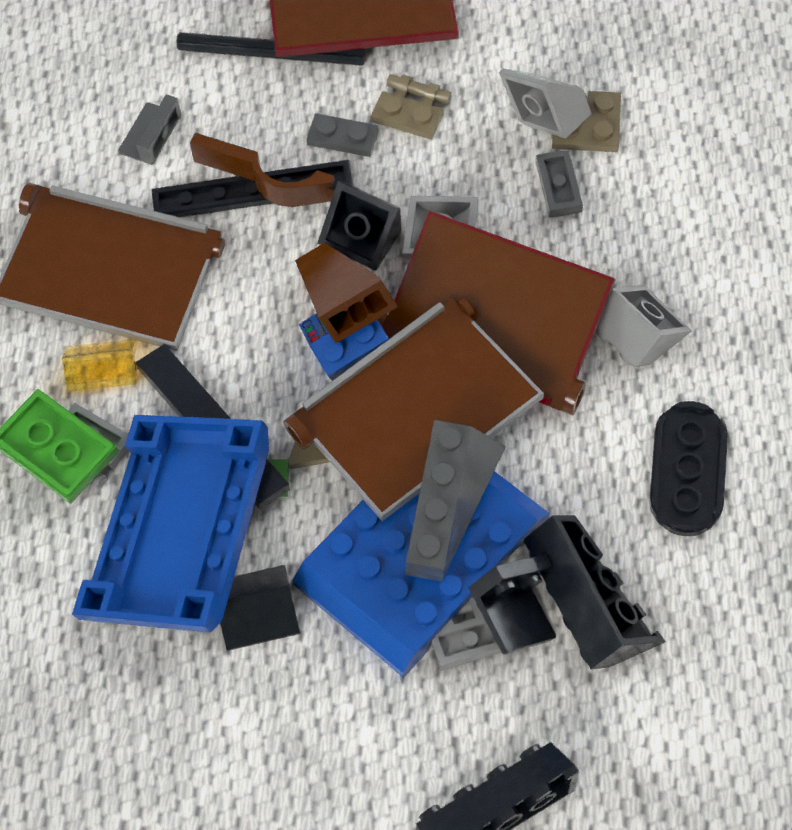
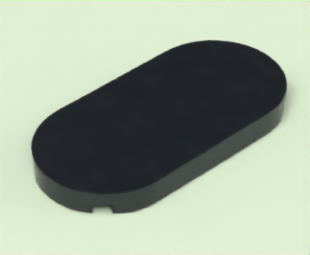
[649,401,728,536]

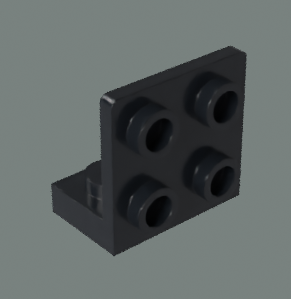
[468,554,556,655]

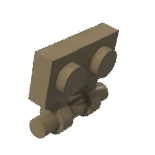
[371,74,452,140]

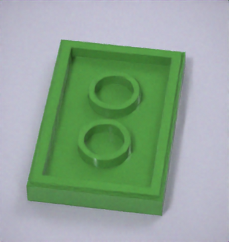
[0,388,119,504]

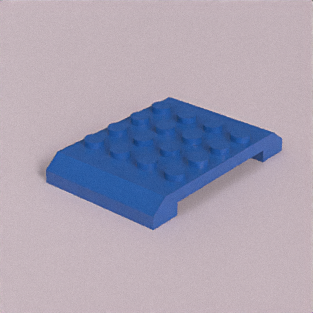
[72,415,269,633]
[292,471,549,678]

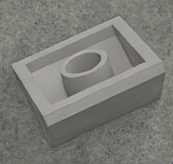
[402,196,479,260]

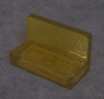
[62,339,138,392]

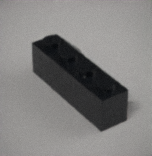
[523,515,666,670]
[416,742,579,830]

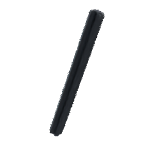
[176,32,365,66]

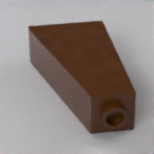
[295,243,398,343]

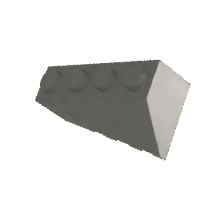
[405,420,506,582]

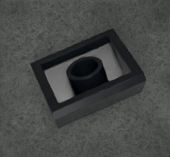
[317,181,402,271]
[220,565,300,651]

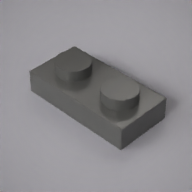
[306,113,379,157]
[536,150,583,218]

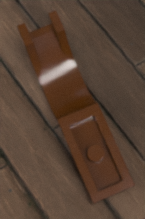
[190,133,335,207]

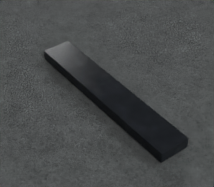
[151,160,353,218]
[136,344,290,510]

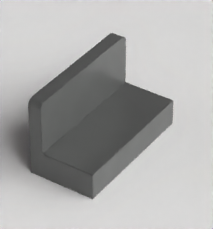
[118,94,182,165]

